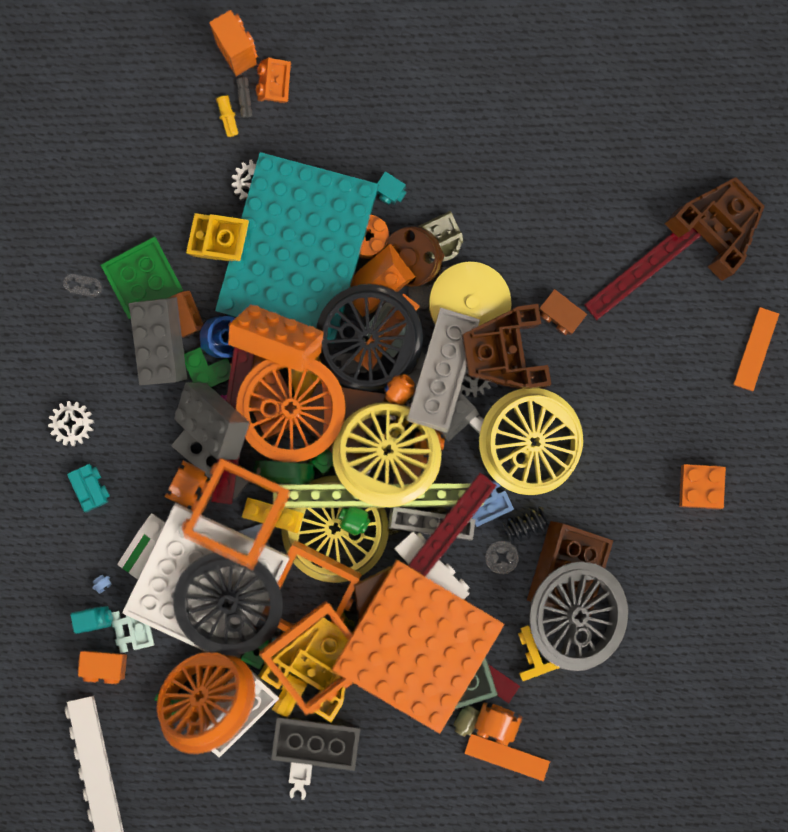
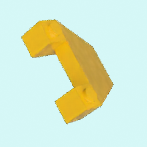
[258,617,348,722]

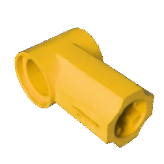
[272,673,308,718]

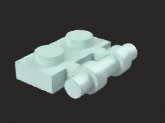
[111,611,155,653]

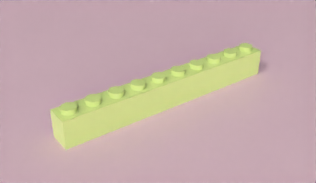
[273,484,484,508]

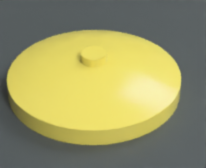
[429,262,511,326]

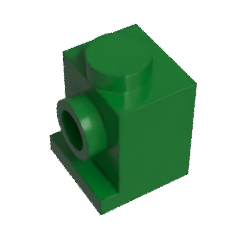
[308,449,334,477]
[241,640,269,669]

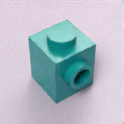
[377,172,407,205]

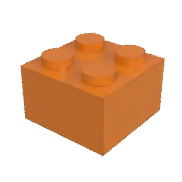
[679,464,726,509]
[78,651,127,684]

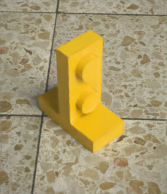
[518,625,560,681]

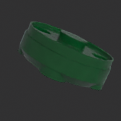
[253,460,314,485]

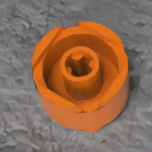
[359,215,389,259]
[165,460,208,508]
[475,703,522,746]

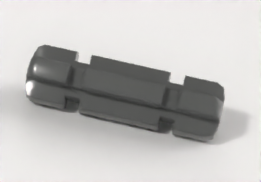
[237,77,252,118]

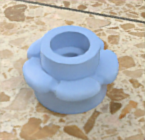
[92,575,112,594]

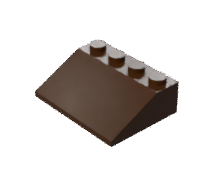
[527,521,613,617]

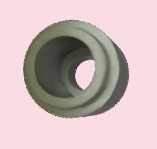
[453,705,480,737]

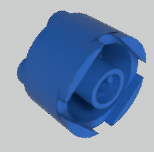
[200,316,235,358]

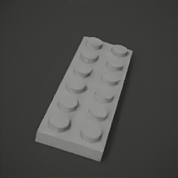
[407,307,480,433]

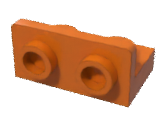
[256,58,291,103]

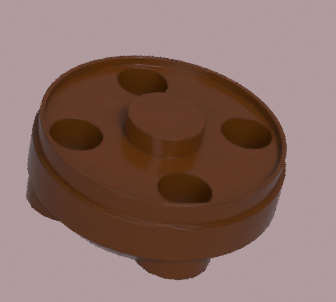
[384,226,444,287]

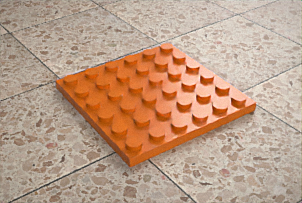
[331,560,504,733]

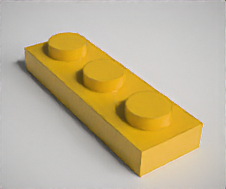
[242,497,304,533]

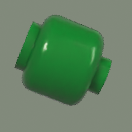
[338,506,370,536]

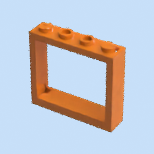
[182,459,290,570]
[259,540,362,631]
[259,601,353,715]

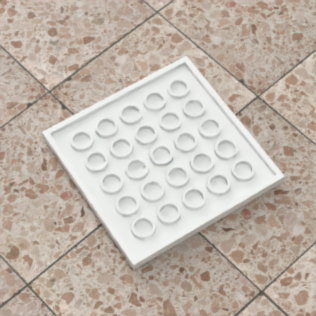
[122,503,290,658]

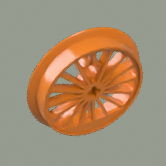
[236,359,345,462]
[157,652,255,754]

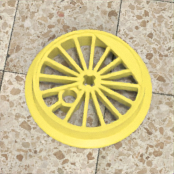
[479,388,583,495]
[333,402,441,507]
[282,476,389,583]

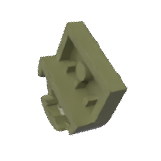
[419,211,463,261]

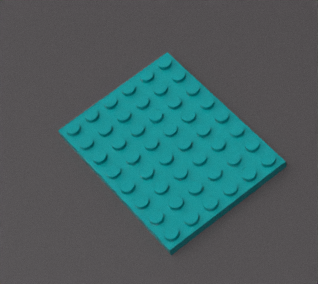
[215,152,379,344]

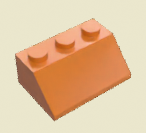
[351,244,415,317]

